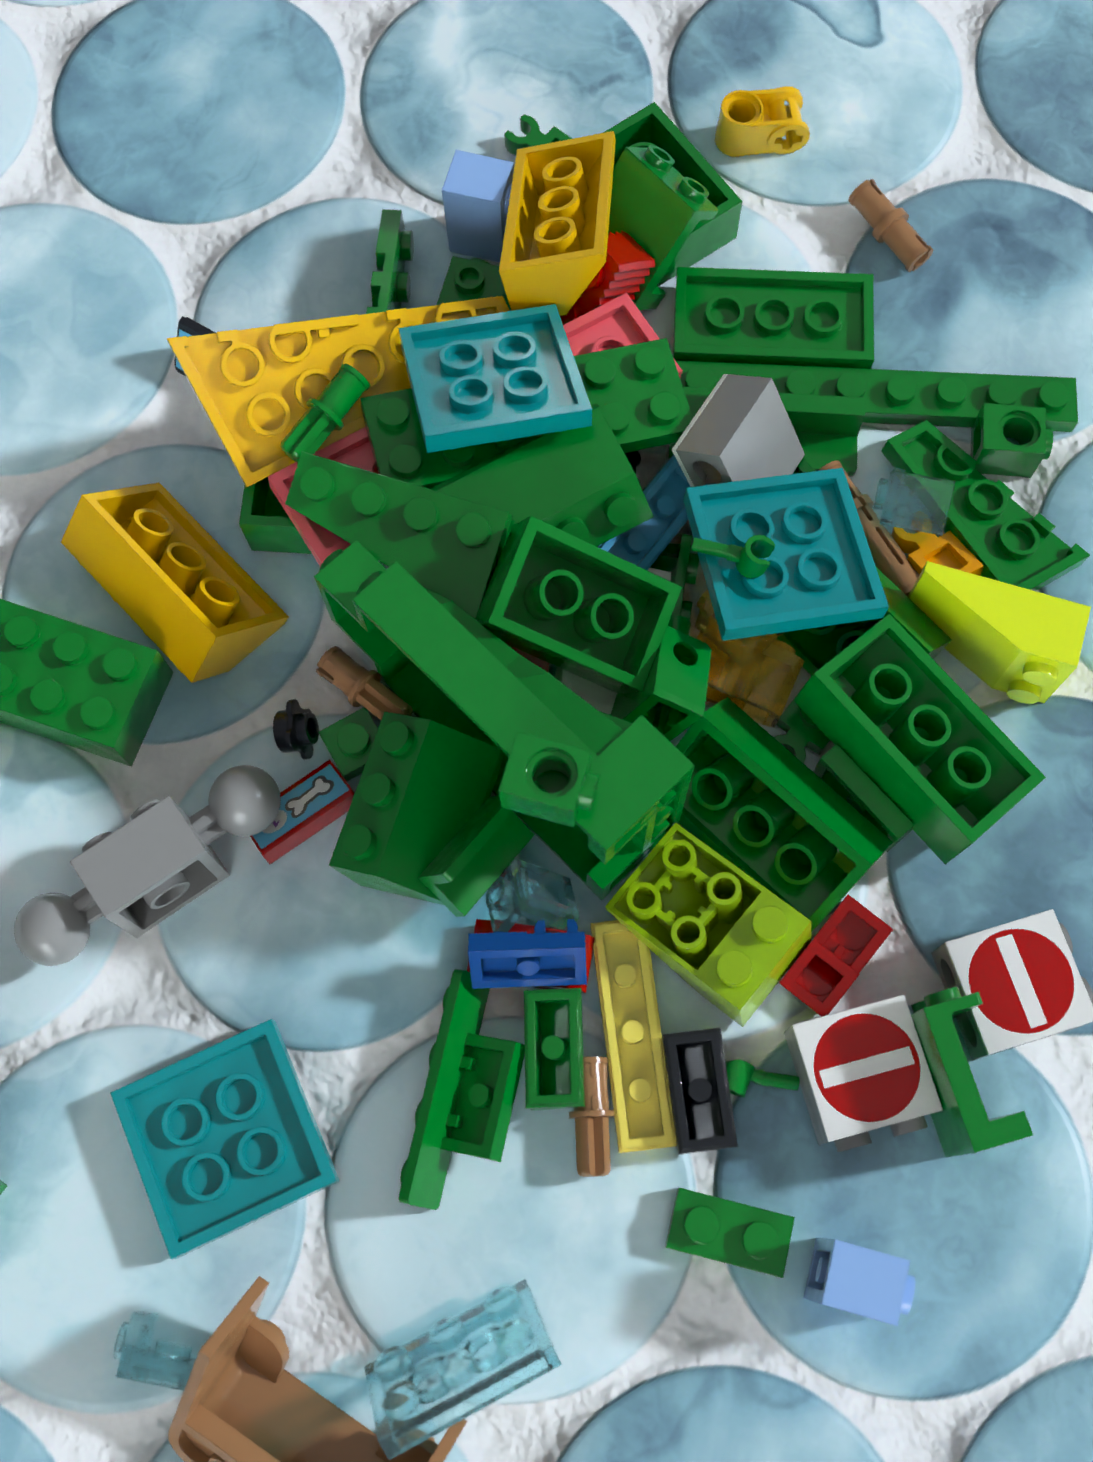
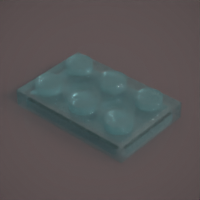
[364,1279,562,1460]

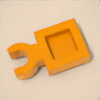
[891,511,984,576]

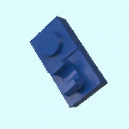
[468,919,587,989]

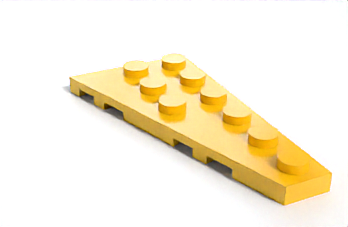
[167,296,510,487]

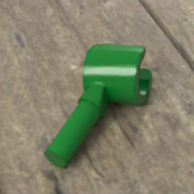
[691,535,775,579]
[725,1059,800,1098]

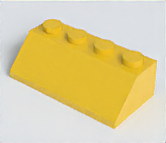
[499,131,616,316]
[61,482,289,683]

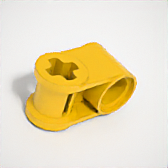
[715,86,810,157]

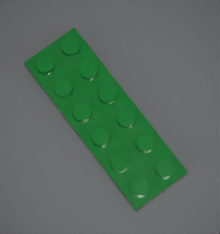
[360,338,693,489]

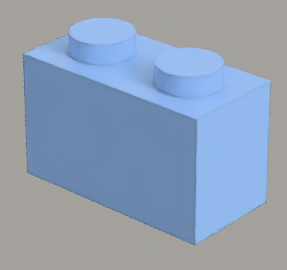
[442,150,514,263]
[803,1238,915,1326]

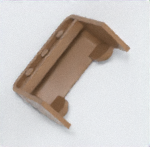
[168,1276,467,1462]

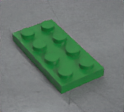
[673,267,874,369]

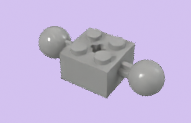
[14,765,281,966]

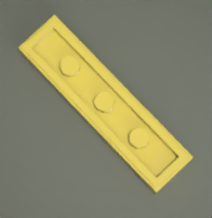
[590,920,677,1154]

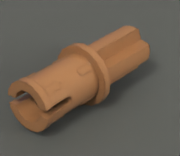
[316,646,413,720]
[569,1057,615,1177]

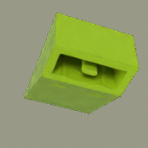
[605,822,811,1027]

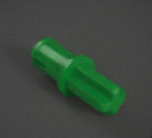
[280,364,370,463]

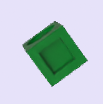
[970,403,1053,478]
[498,731,600,827]

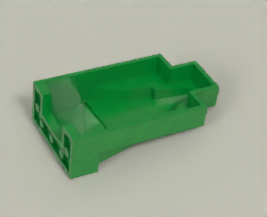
[314,540,695,901]

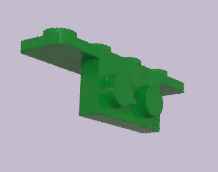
[398,969,525,1210]

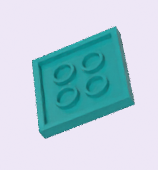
[399,304,592,453]
[683,468,889,641]
[110,1019,340,1259]

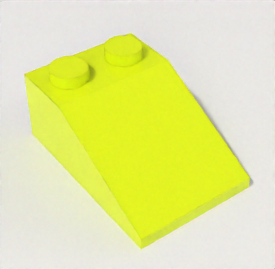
[908,561,1091,704]

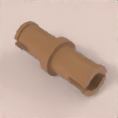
[848,179,934,272]

